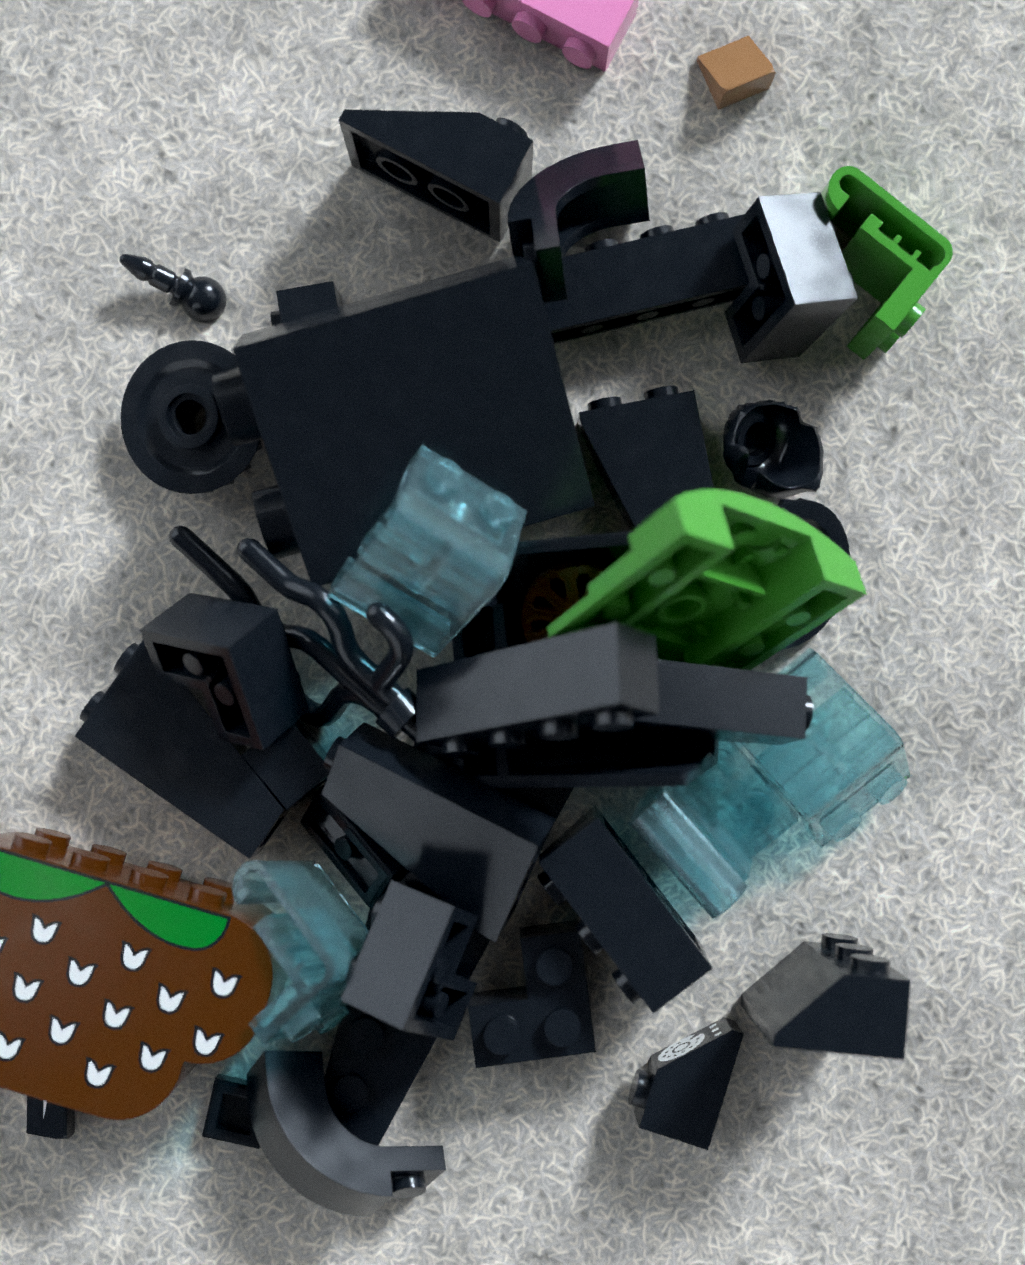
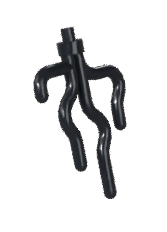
[169,525,422,747]

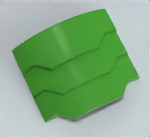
[547,489,867,670]

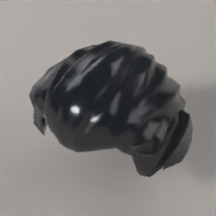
[723,399,824,499]

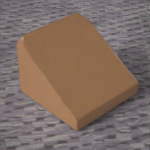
[696,35,776,110]

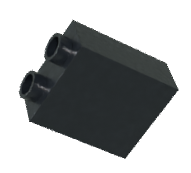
[212,255,595,586]

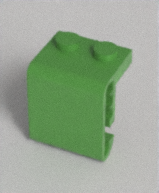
[821,166,953,360]

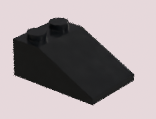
[339,109,533,243]

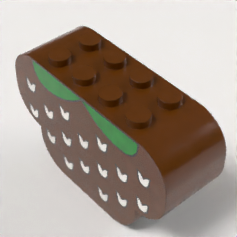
[0,828,292,1120]

